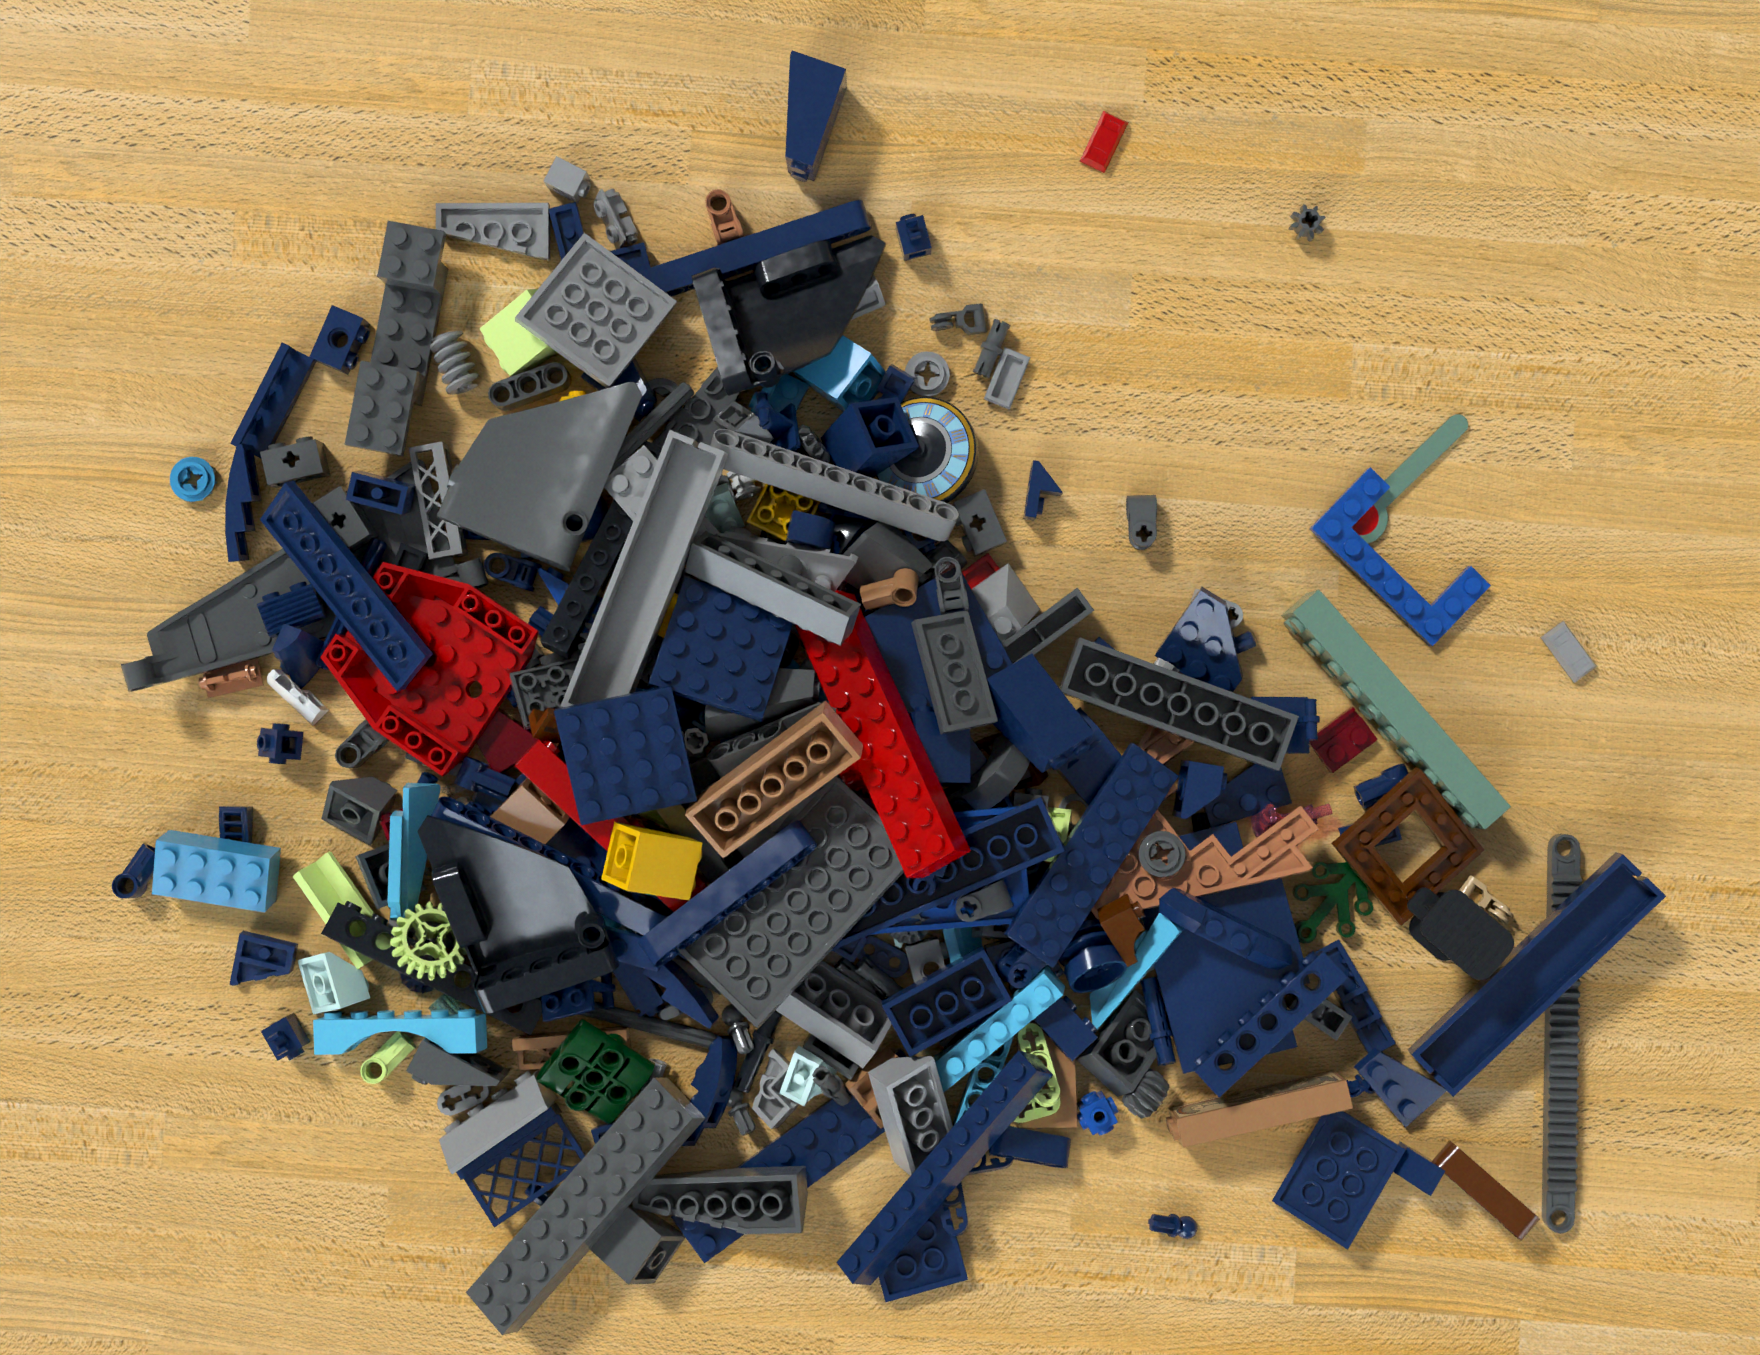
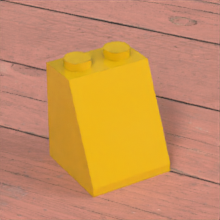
[601,822,703,900]

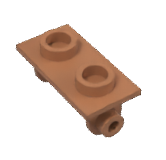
[199,658,264,698]

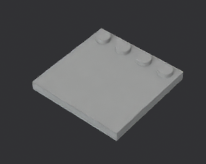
[515,233,677,388]

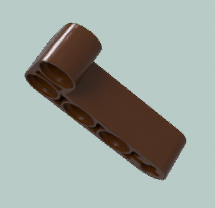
[1432,1141,1540,1241]

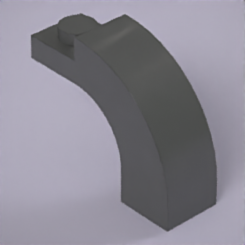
[943,734,1030,811]

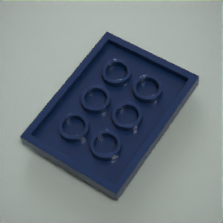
[1272,1111,1406,1250]

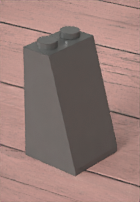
[705,668,820,741]

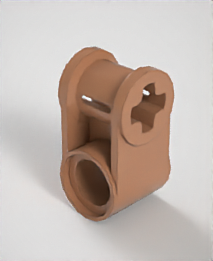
[705,189,744,245]

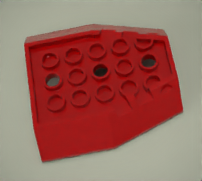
[320,562,539,777]

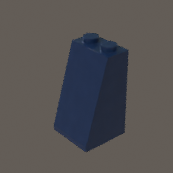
[785,50,847,182]
[987,653,1094,773]

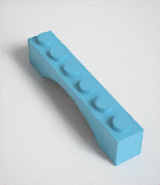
[933,966,1065,1093]
[313,1009,487,1055]

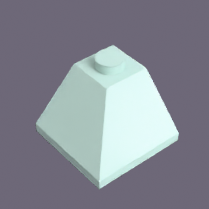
[297,952,370,1014]

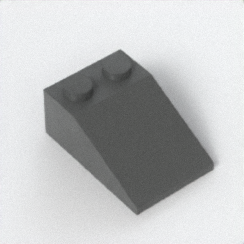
[1076,990,1171,1097]
[406,1038,510,1086]

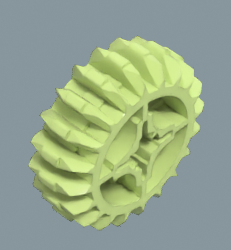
[390,901,467,981]

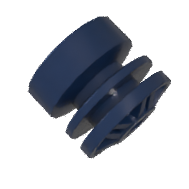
[1059,919,1127,993]

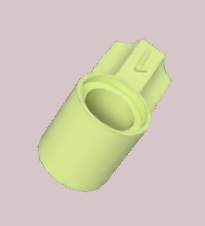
[360,1031,417,1084]

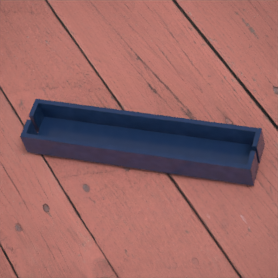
[1408,852,1666,1097]

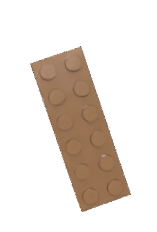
[685,701,863,858]

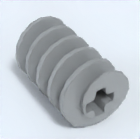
[430,331,479,395]

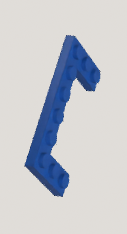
[1309,467,1491,646]

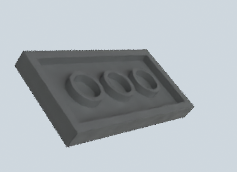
[911,610,998,735]

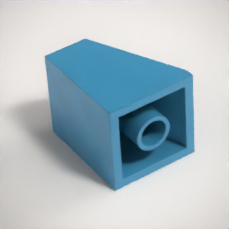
[793,335,886,412]

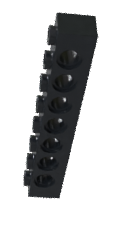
[540,441,662,659]
[321,901,542,1035]

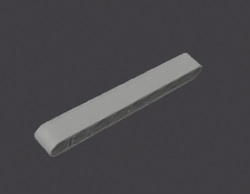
[710,429,959,541]

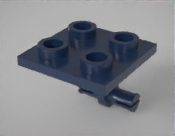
[755,391,801,452]
[1251,697,1320,754]
[541,972,616,1022]

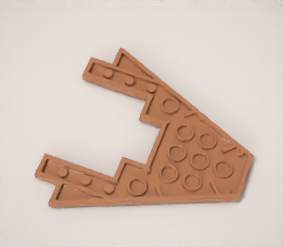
[1091,726,1319,919]

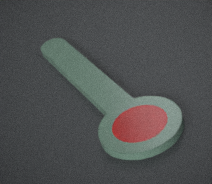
[1351,414,1468,543]

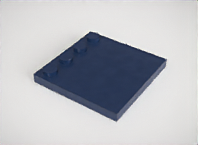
[865,568,1012,713]

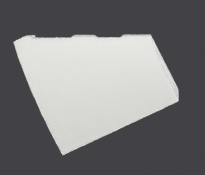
[267,669,329,726]

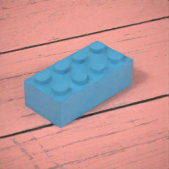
[152,830,281,913]

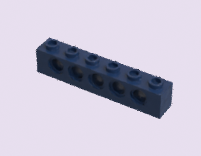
[1193,951,1348,1097]

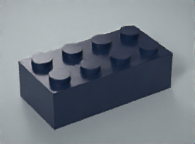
[881,946,1012,1057]

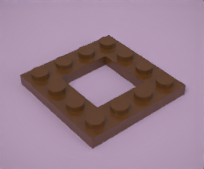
[1331,767,1484,926]

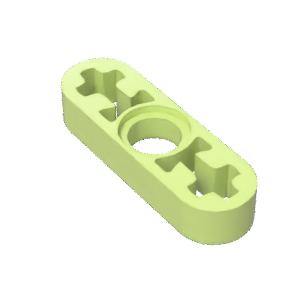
[1018,1023,1060,1107]

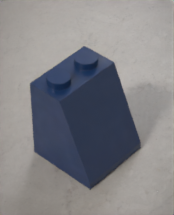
[821,397,919,478]
[908,706,970,786]

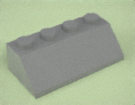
[868,1056,953,1176]
[439,1070,558,1174]

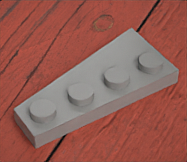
[436,203,550,261]

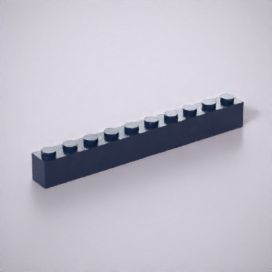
[836,1050,1053,1285]

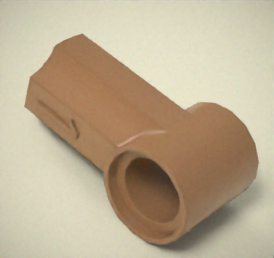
[860,568,919,610]

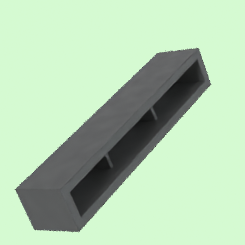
[1001,588,1094,664]

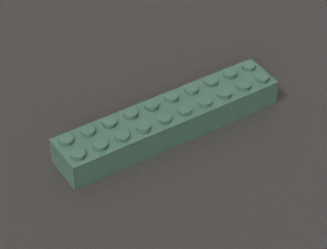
[1281,589,1511,830]

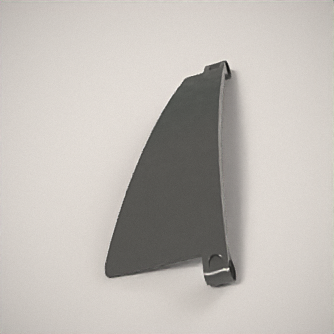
[121,459,489,692]

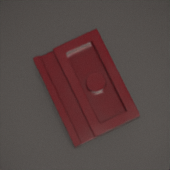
[1309,707,1378,773]

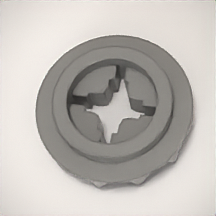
[905,351,950,397]

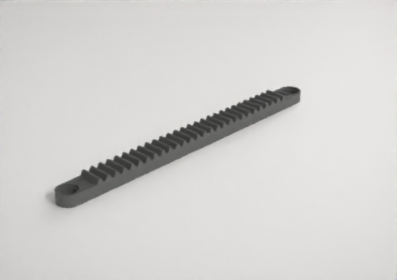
[1542,833,1582,1234]

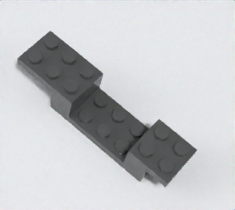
[345,221,448,457]

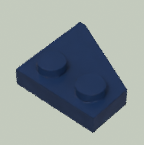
[230,930,298,986]

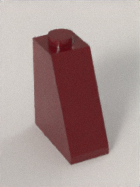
[476,708,545,773]

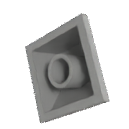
[971,563,1040,643]

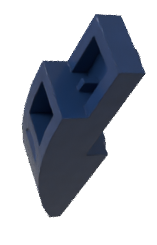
[682,1036,737,1146]

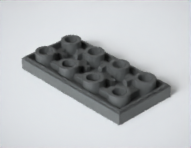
[509,657,579,730]

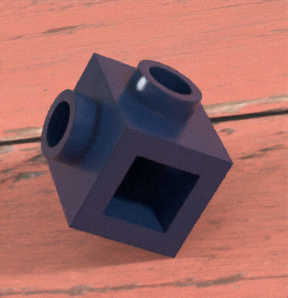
[257,723,304,764]

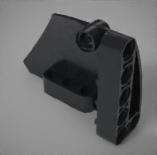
[691,235,886,396]
[417,815,619,1013]

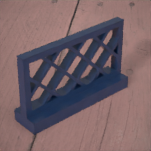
[456,1103,587,1228]

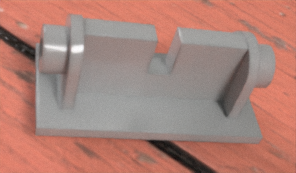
[594,189,638,249]

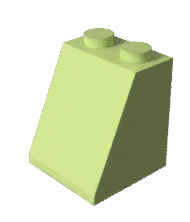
[480,289,558,376]

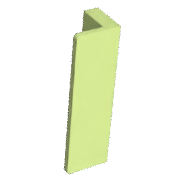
[293,851,392,970]

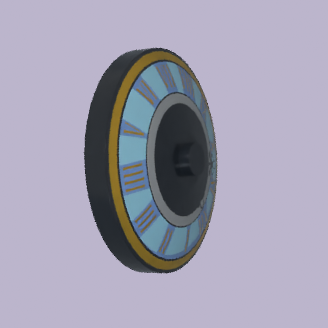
[873,397,979,503]

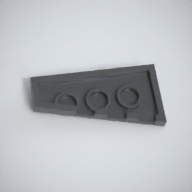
[651,367,741,450]

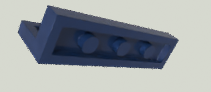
[230,342,317,458]

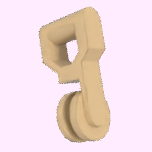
[1459,875,1514,924]

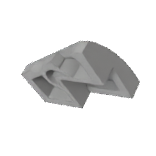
[752,1049,800,1129]

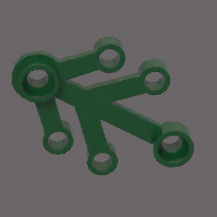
[1292,862,1373,944]

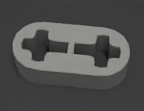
[437,1085,491,1116]

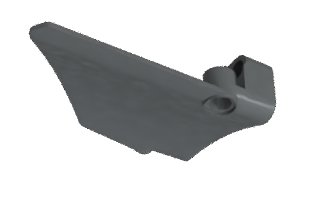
[437,382,642,571]

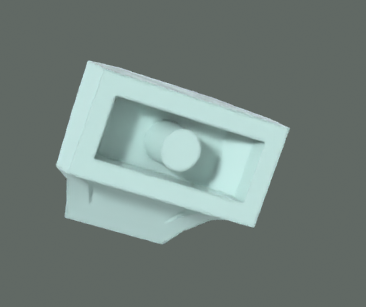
[779,1046,837,1106]

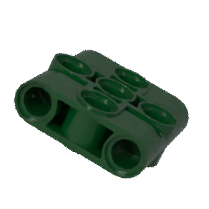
[536,1019,655,1124]

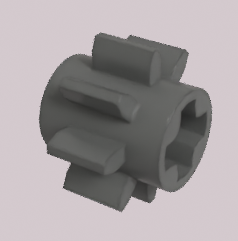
[1289,204,1326,242]

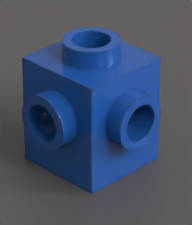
[1076,1091,1119,1135]

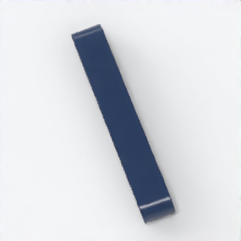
[638,820,817,968]

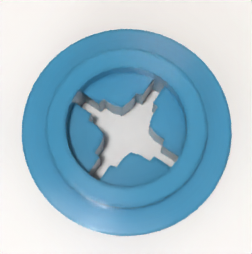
[170,457,217,502]

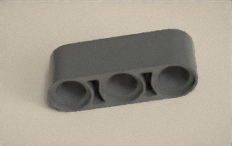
[488,362,572,411]

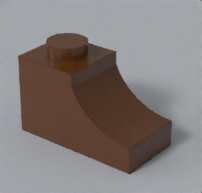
[1097,894,1146,967]

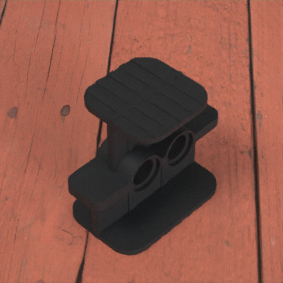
[1407,887,1514,980]

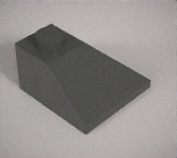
[321,777,397,846]

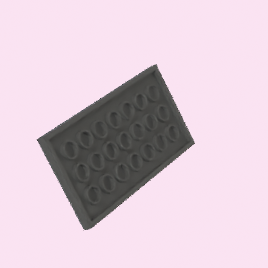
[676,776,904,1029]

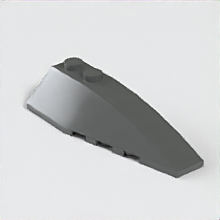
[632,1166,808,1234]

